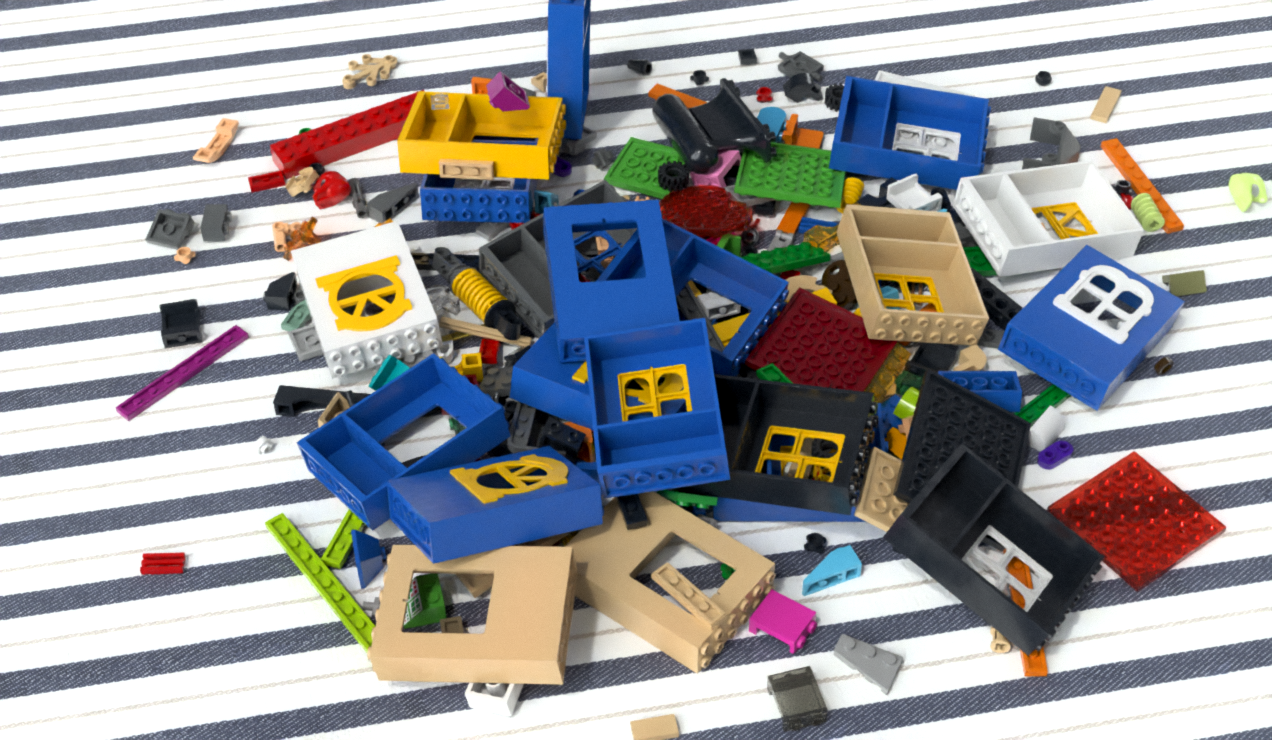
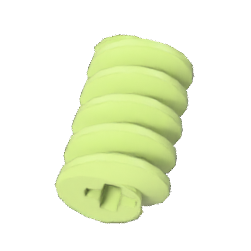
[1131,193,1165,232]

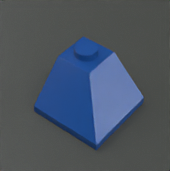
[351,530,386,589]

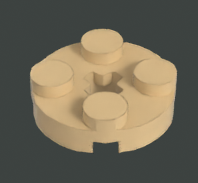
[285,167,319,197]

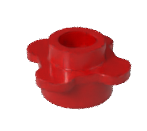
[756,87,773,102]

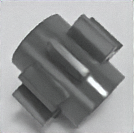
[592,147,614,169]

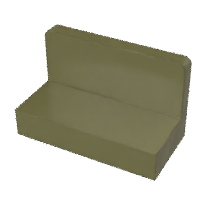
[1162,270,1207,296]

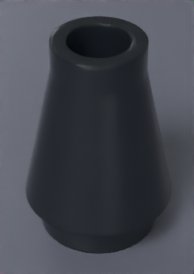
[627,59,652,76]

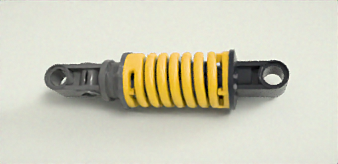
[432,247,523,340]

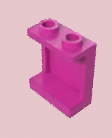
[749,589,817,654]

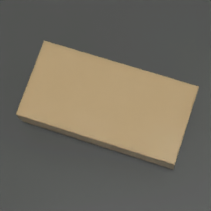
[630,714,679,740]

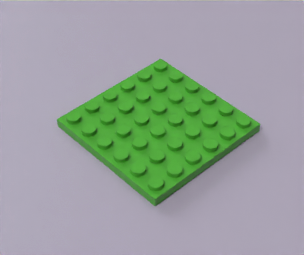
[734,142,845,208]

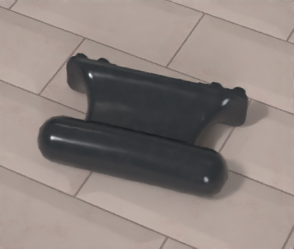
[652,78,777,175]

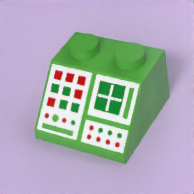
[403,573,446,629]

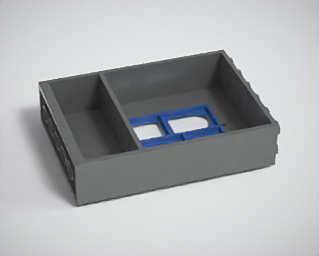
[479,180,637,339]

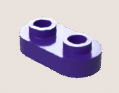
[552,157,572,178]
[1037,441,1073,470]

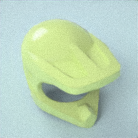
[1228,173,1268,212]

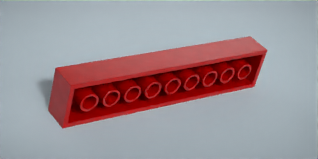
[270,90,424,180]

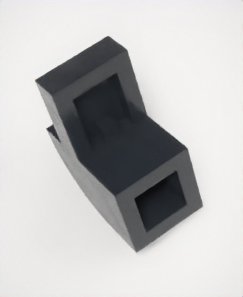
[783,73,823,103]

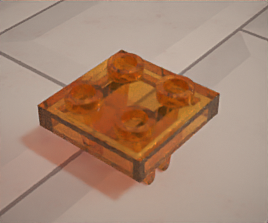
[283,216,322,261]

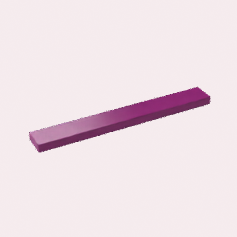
[115,325,249,421]

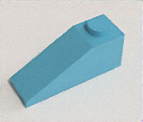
[802,545,862,596]

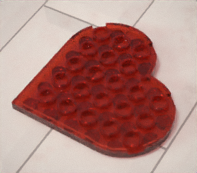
[659,185,753,238]

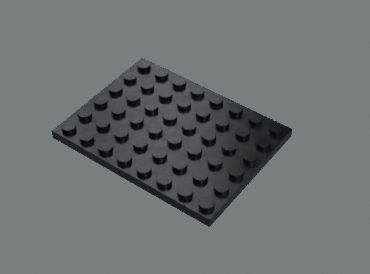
[893,369,1031,551]

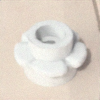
[253,436,272,454]

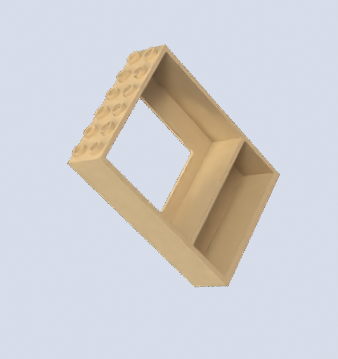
[564,491,776,674]
[367,545,578,685]

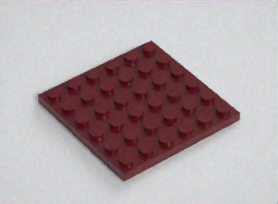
[745,287,899,392]

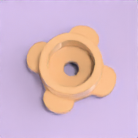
[174,247,196,264]

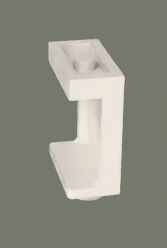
[886,173,943,212]

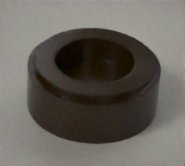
[1154,356,1174,375]

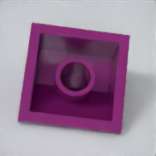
[486,71,530,111]

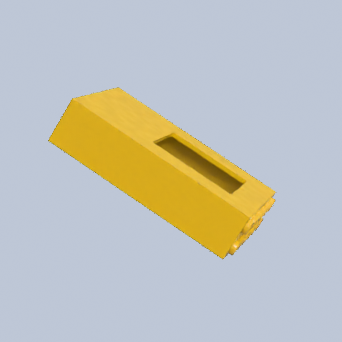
[397,91,566,180]

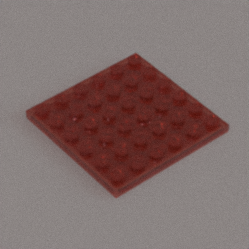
[1047,451,1226,592]

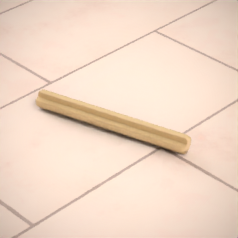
[439,317,532,347]

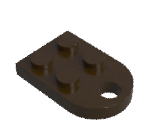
[822,260,858,310]

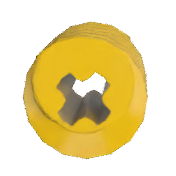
[836,177,865,214]

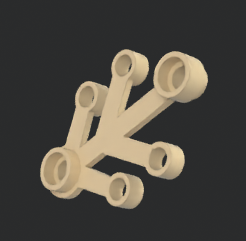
[342,54,398,89]

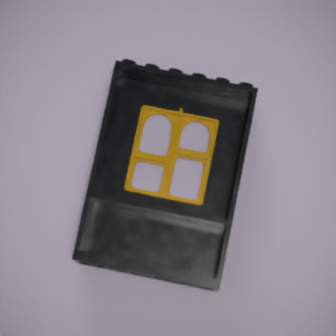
[678,374,879,515]

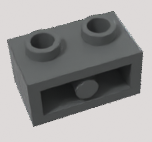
[200,204,232,242]

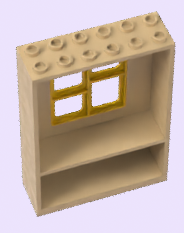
[836,204,989,345]

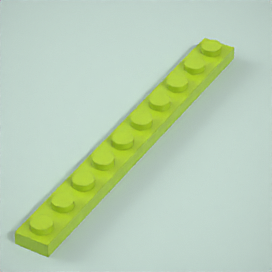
[265,513,376,653]

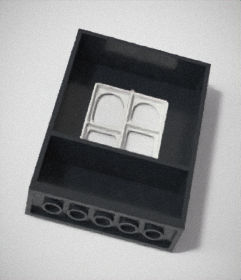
[883,443,1105,656]

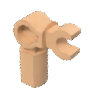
[272,222,301,252]

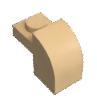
[953,344,987,371]

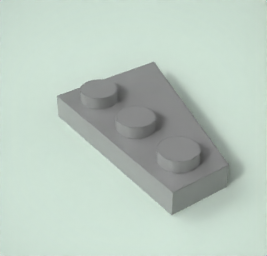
[833,634,903,695]

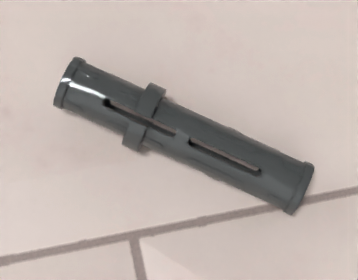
[349,178,368,218]

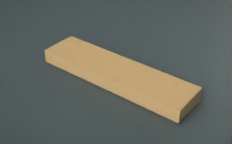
[651,562,727,631]

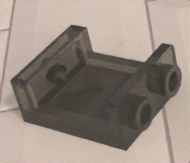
[767,666,828,732]

